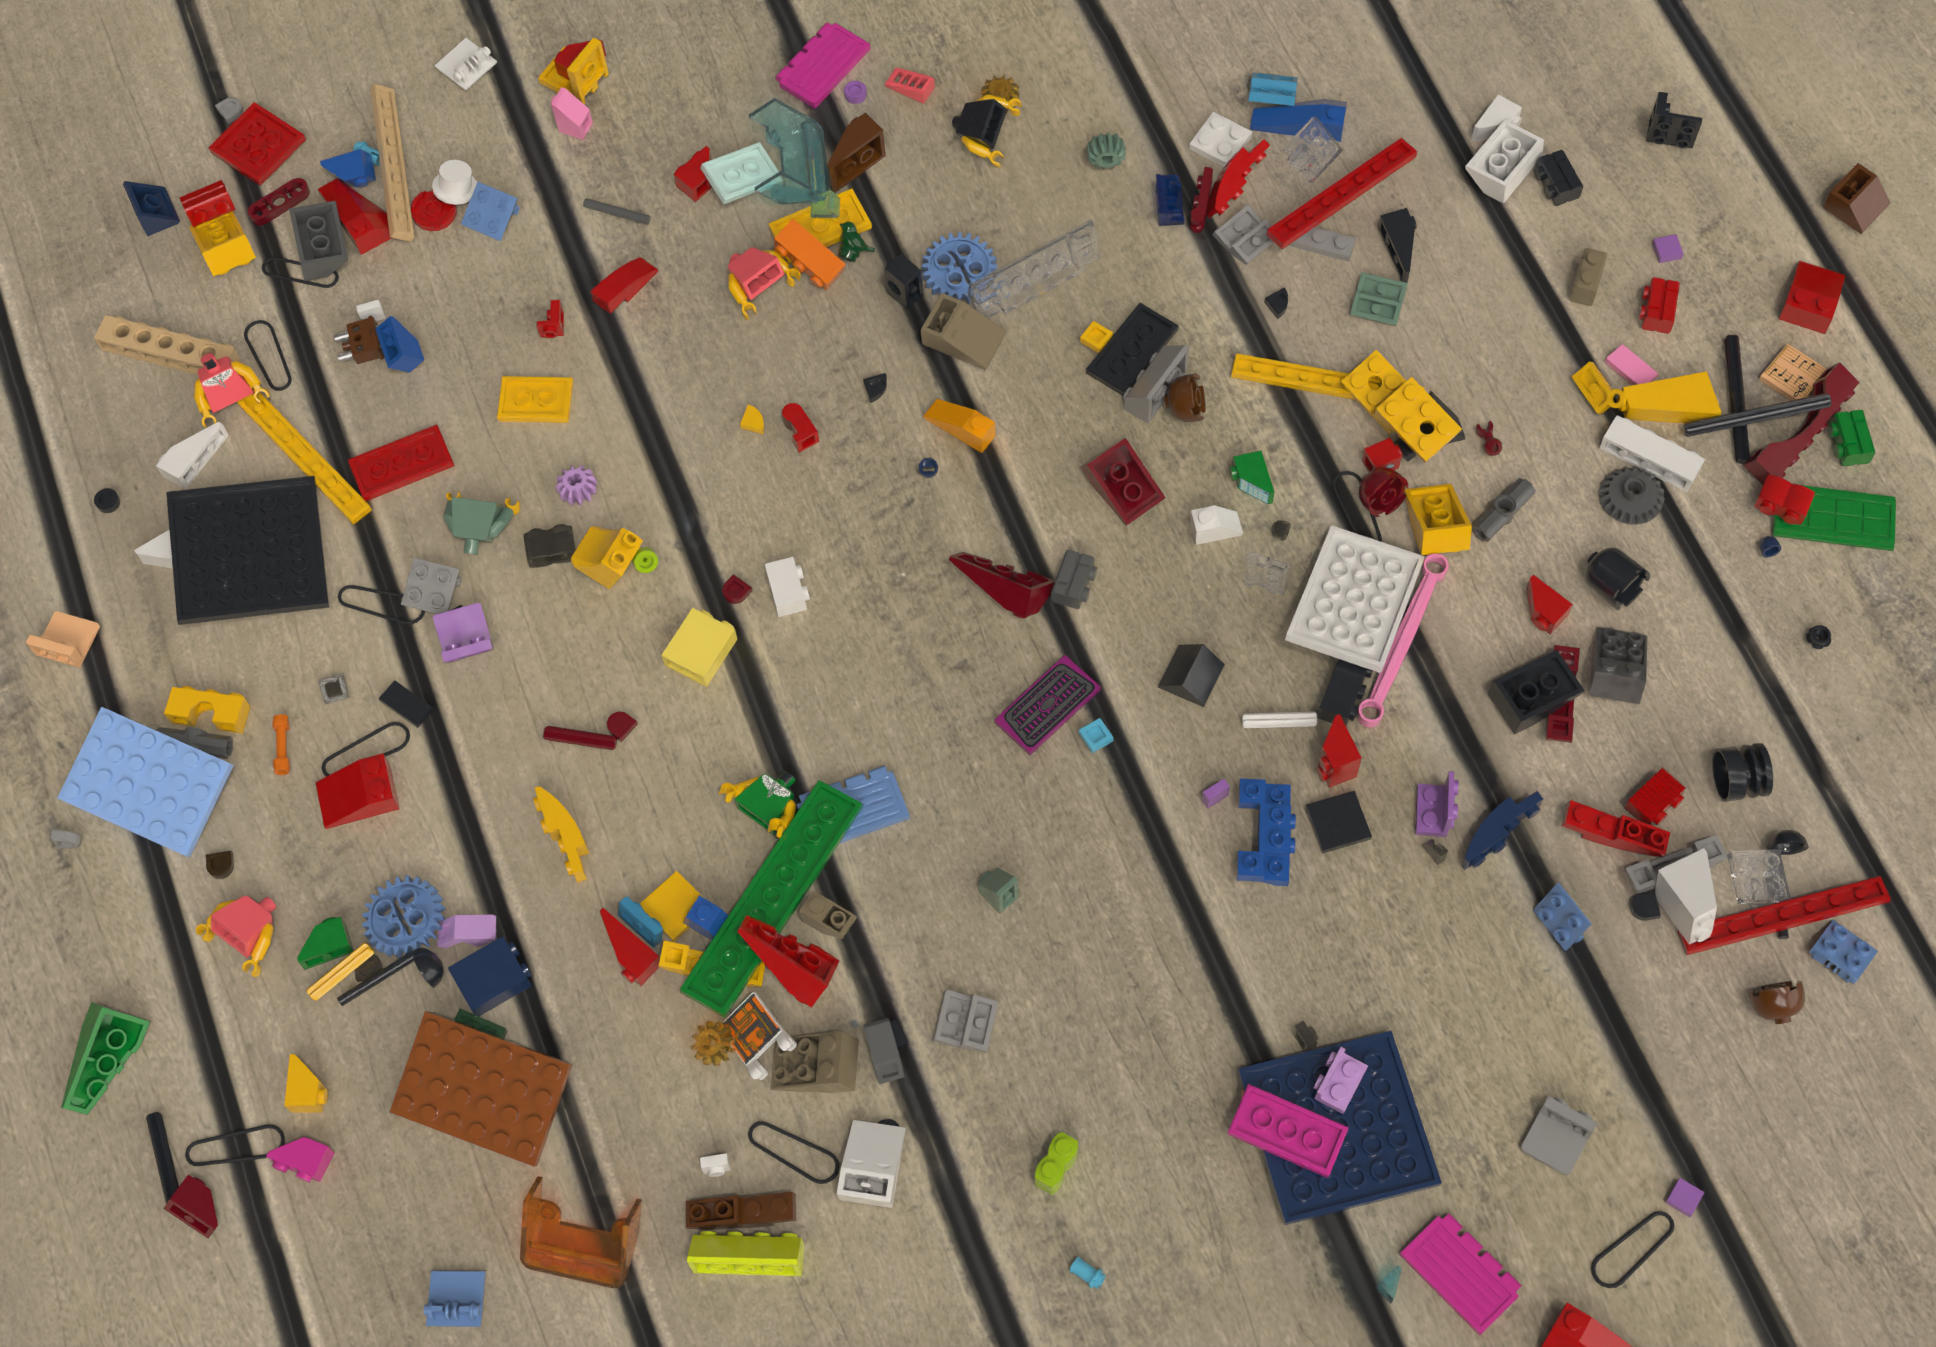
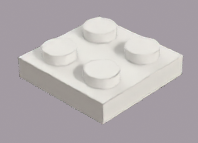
[1189,112,1252,167]

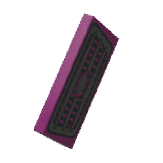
[994,655,1101,756]

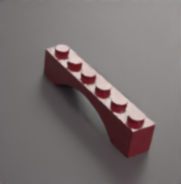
[1743,362,1860,485]

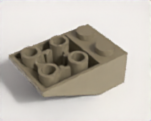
[921,293,1006,370]
[771,1031,859,1093]

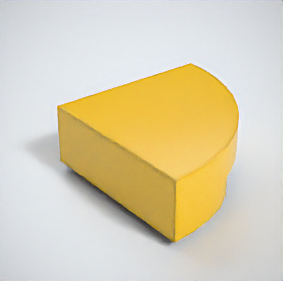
[740,405,765,434]

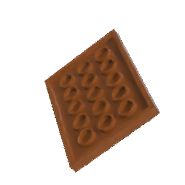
[390,1011,573,1167]

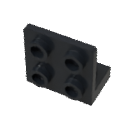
[1646,92,1702,148]

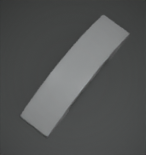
[1624,835,1729,893]

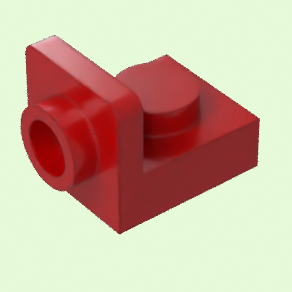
[536,300,564,338]

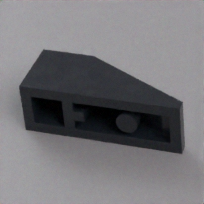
[1378,208,1417,283]

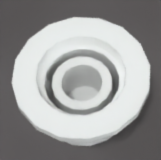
[432,160,477,205]

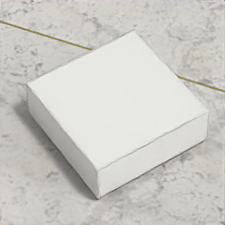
[356,300,386,321]

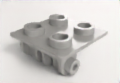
[401,558,462,614]

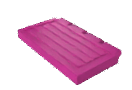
[775,22,870,109]
[1400,1213,1522,1336]

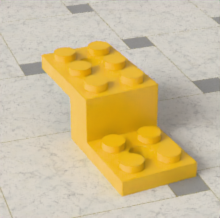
[1340,350,1462,463]

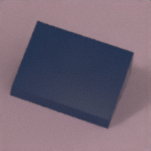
[123,181,180,236]

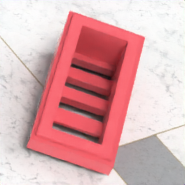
[885,67,935,104]

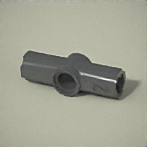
[1472,478,1536,542]
[156,727,233,759]

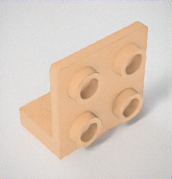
[26,611,100,668]

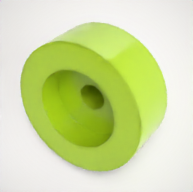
[632,547,658,573]

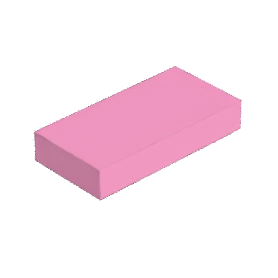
[1605,344,1658,385]

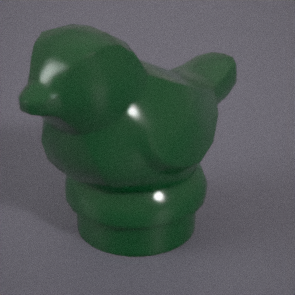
[838,221,875,263]

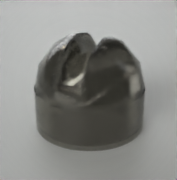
[1271,520,1291,541]

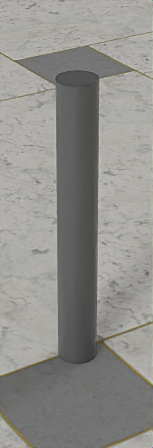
[583,198,651,224]

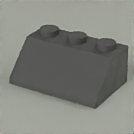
[289,201,348,281]

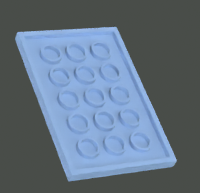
[57,707,234,857]

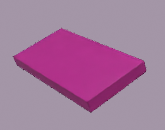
[1227,1084,1349,1178]

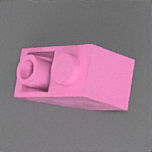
[551,87,593,140]

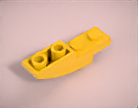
[533,786,589,883]

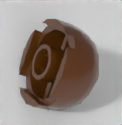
[1164,373,1206,422]
[1748,980,1805,1024]

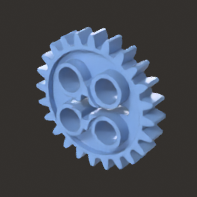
[922,232,997,304]
[361,875,446,958]

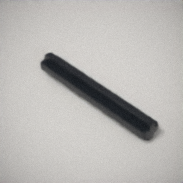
[146,1112,179,1204]

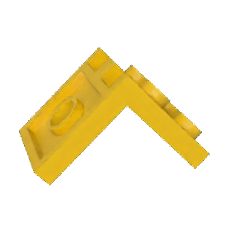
[538,37,609,104]

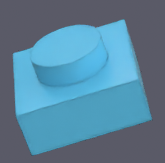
[1078,718,1113,753]

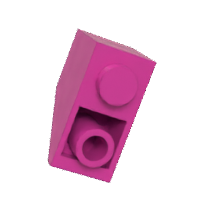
[266,1137,335,1183]

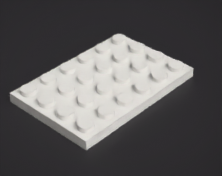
[1285,525,1425,673]

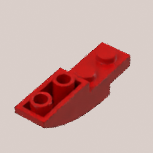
[1207,139,1270,218]
[1561,800,1671,857]

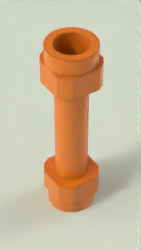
[272,714,290,775]

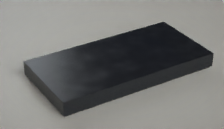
[1086,303,1179,396]

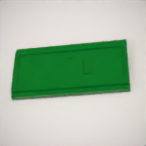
[1772,485,1896,551]

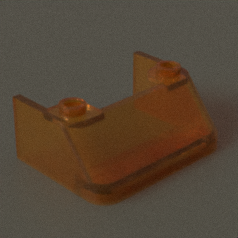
[520,1176,642,1288]

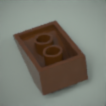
[827,112,886,194]

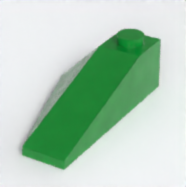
[61,1002,150,1115]

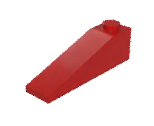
[318,178,392,255]
[1541,1302,1633,1347]

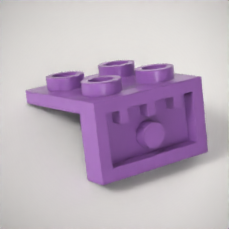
[433,603,494,663]
[1415,771,1459,837]

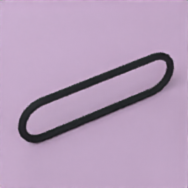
[262,257,339,288]

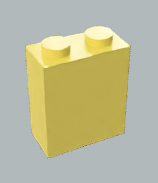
[661,608,737,687]

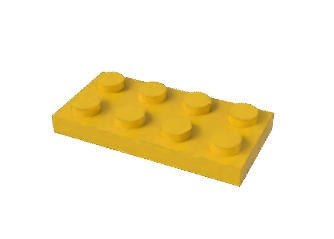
[768,189,872,264]

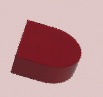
[722,574,752,604]
[607,711,638,743]

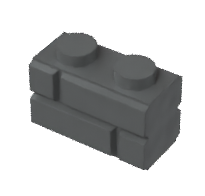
[1051,550,1098,609]

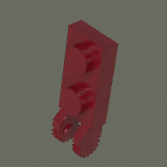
[1190,167,1213,233]

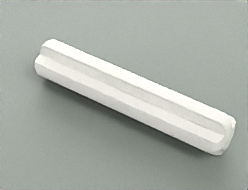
[1242,711,1317,728]

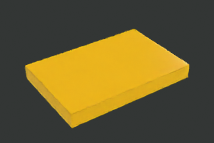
[497,376,574,423]

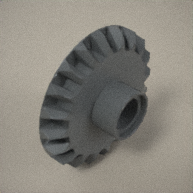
[1600,466,1665,525]

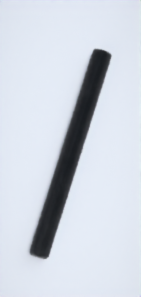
[1725,335,1750,464]
[1683,393,1832,437]

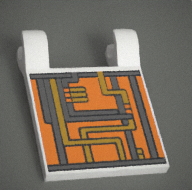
[718,992,797,1080]

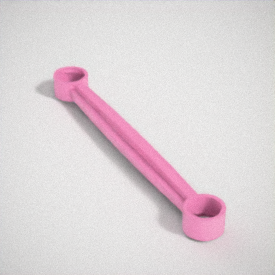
[1357,554,1449,728]

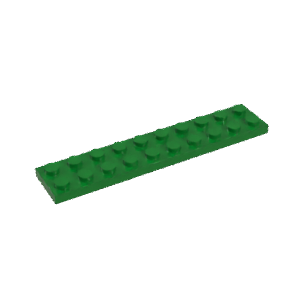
[679,780,863,1018]

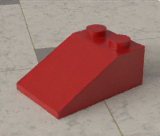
[1779,260,1846,334]
[315,753,400,829]

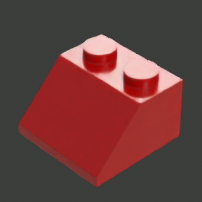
[1317,714,1362,788]

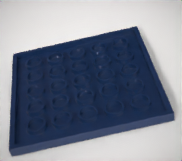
[1238,1030,1442,1226]

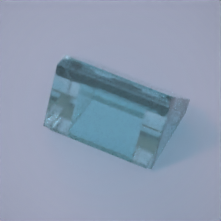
[811,190,840,218]
[1376,1266,1402,1304]

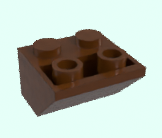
[1823,163,1890,234]

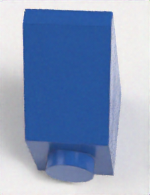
[320,149,376,188]
[375,316,424,372]
[683,895,729,941]

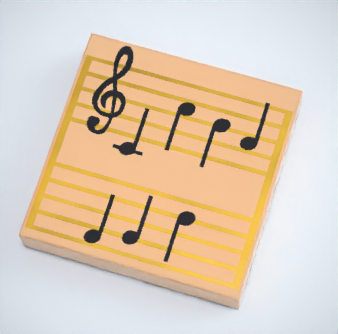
[1759,344,1826,401]

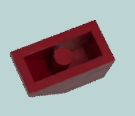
[163,1174,218,1239]

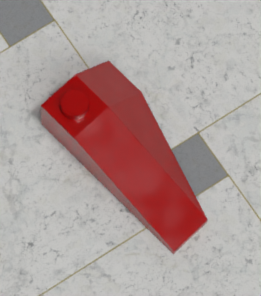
[737,915,840,1008]

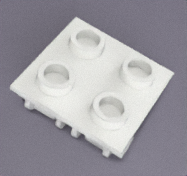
[435,38,497,90]

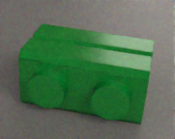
[1828,410,1876,467]

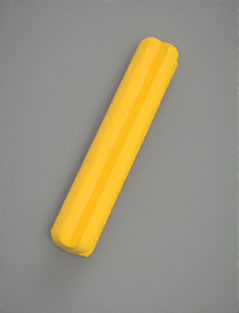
[306,942,374,1001]

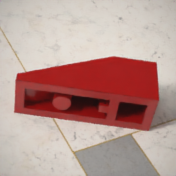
[600,908,660,986]

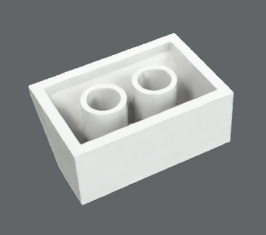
[1465,119,1544,204]

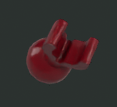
[1476,421,1503,456]

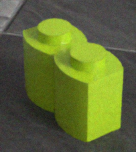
[1035,1132,1078,1195]

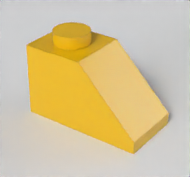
[284,1054,328,1113]

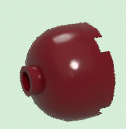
[1358,467,1409,517]

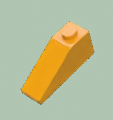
[923,399,996,453]

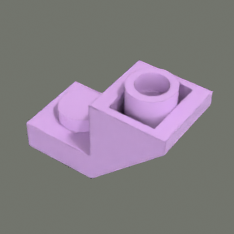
[437,915,496,949]

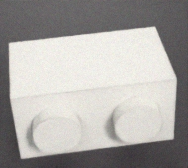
[765,557,810,617]

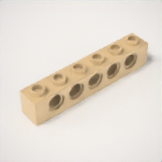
[94,315,240,375]

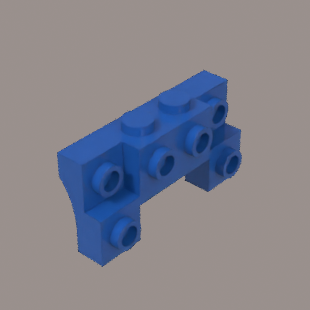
[1237,778,1296,886]

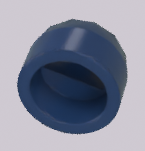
[919,458,938,478]
[1759,536,1782,558]

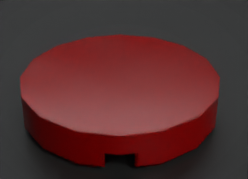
[411,189,457,231]

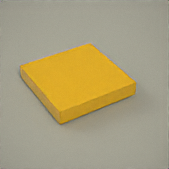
[640,871,704,942]

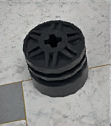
[1712,743,1773,802]

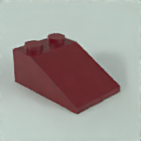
[1080,438,1165,526]

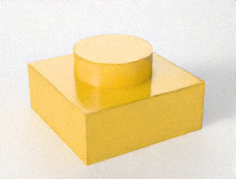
[1080,321,1113,353]

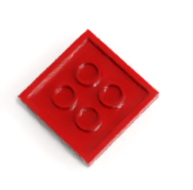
[208,102,306,186]

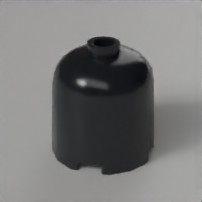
[1585,547,1650,611]

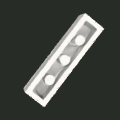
[1599,415,1705,492]

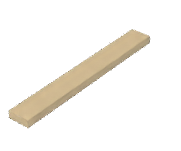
[370,84,415,242]

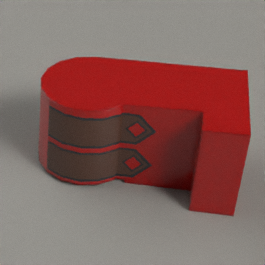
[782,403,820,453]

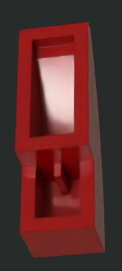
[590,257,658,314]

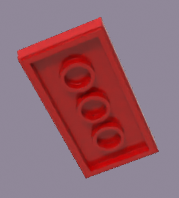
[348,424,455,501]

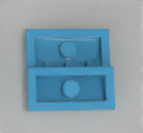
[1249,72,1298,106]

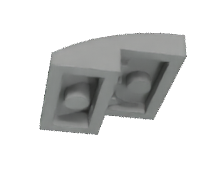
[1212,205,1274,265]
[932,989,999,1052]

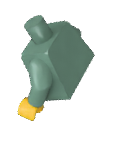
[443,492,520,555]

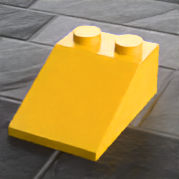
[188,211,256,277]
[1404,484,1472,555]

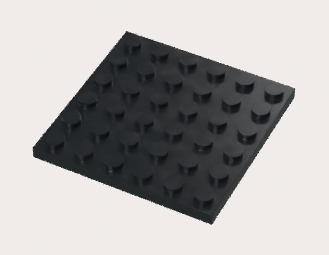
[166,476,329,625]

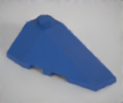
[1250,99,1347,142]

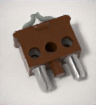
[334,316,384,364]

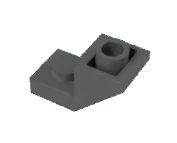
[863,1018,905,1084]

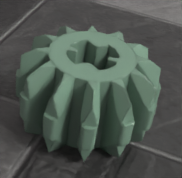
[1087,132,1126,170]

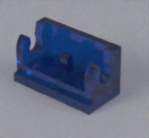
[1155,174,1184,226]

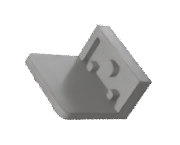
[1521,1096,1598,1175]

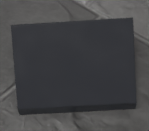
[1158,644,1225,707]

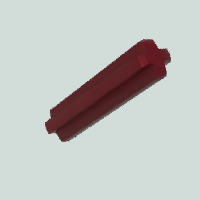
[543,726,617,750]

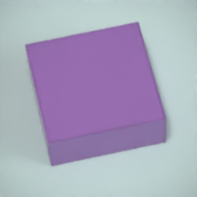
[1652,234,1684,263]
[1202,779,1230,809]
[1665,1178,1704,1217]

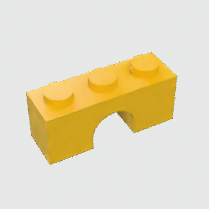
[164,686,251,734]

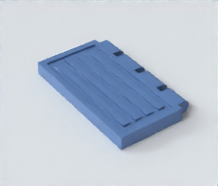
[797,765,910,844]

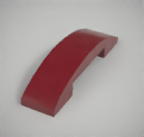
[1546,645,1580,743]

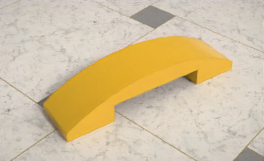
[658,941,765,987]

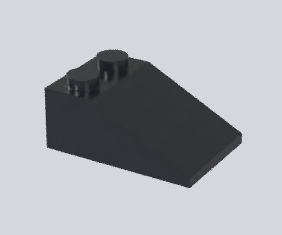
[1487,650,1585,735]

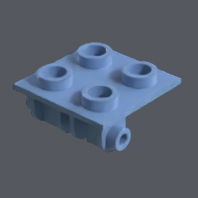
[461,182,520,241]
[1533,882,1592,951]
[1809,920,1878,984]
[424,1271,486,1327]

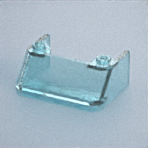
[749,98,829,205]

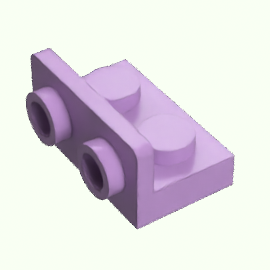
[1313,1047,1368,1114]

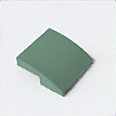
[1350,272,1408,326]

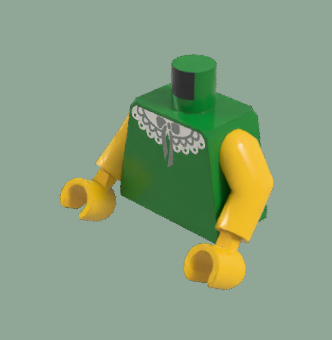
[718,771,796,838]

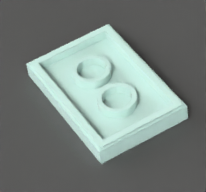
[700,142,783,205]

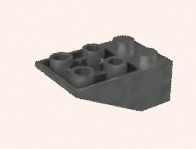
[1589,627,1647,704]

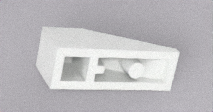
[156,422,229,490]

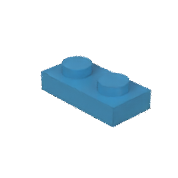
[618,896,663,948]

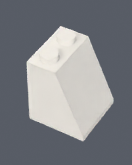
[1655,848,1717,944]

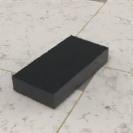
[378,680,434,728]

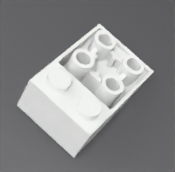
[837,1120,906,1208]

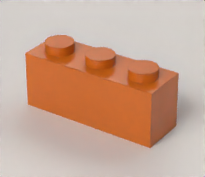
[773,218,846,290]

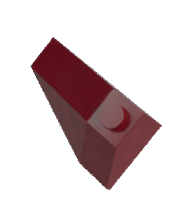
[949,552,1055,618]

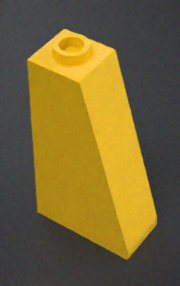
[1617,371,1722,423]

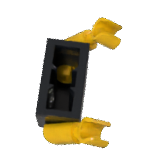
[952,94,1022,167]

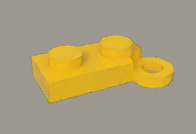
[1572,361,1627,415]

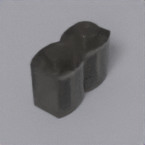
[523,524,576,568]

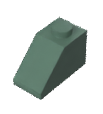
[978,867,1019,914]

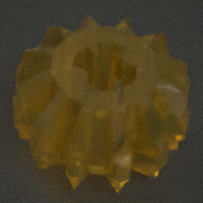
[981,74,1020,114]
[690,1021,736,1066]

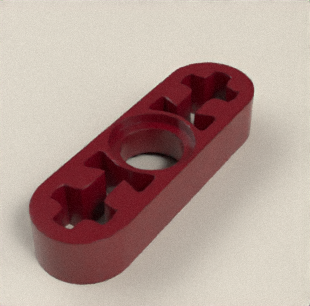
[248,178,310,226]

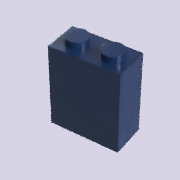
[448,936,532,1018]

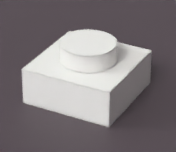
[700,1153,731,1177]

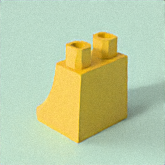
[571,526,643,589]

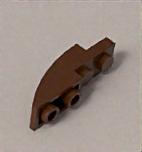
[686,1192,796,1229]

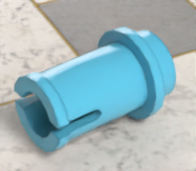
[353,141,380,166]
[1069,1257,1106,1289]

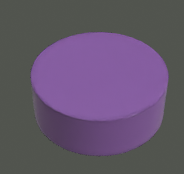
[844,81,867,104]

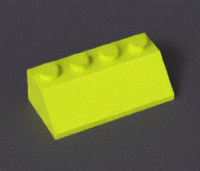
[687,1231,804,1276]

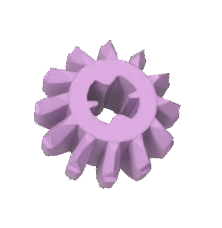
[556,464,597,506]

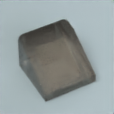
[318,673,350,704]

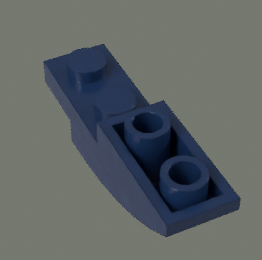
[1462,791,1544,870]

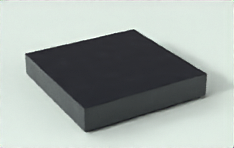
[1305,791,1372,854]

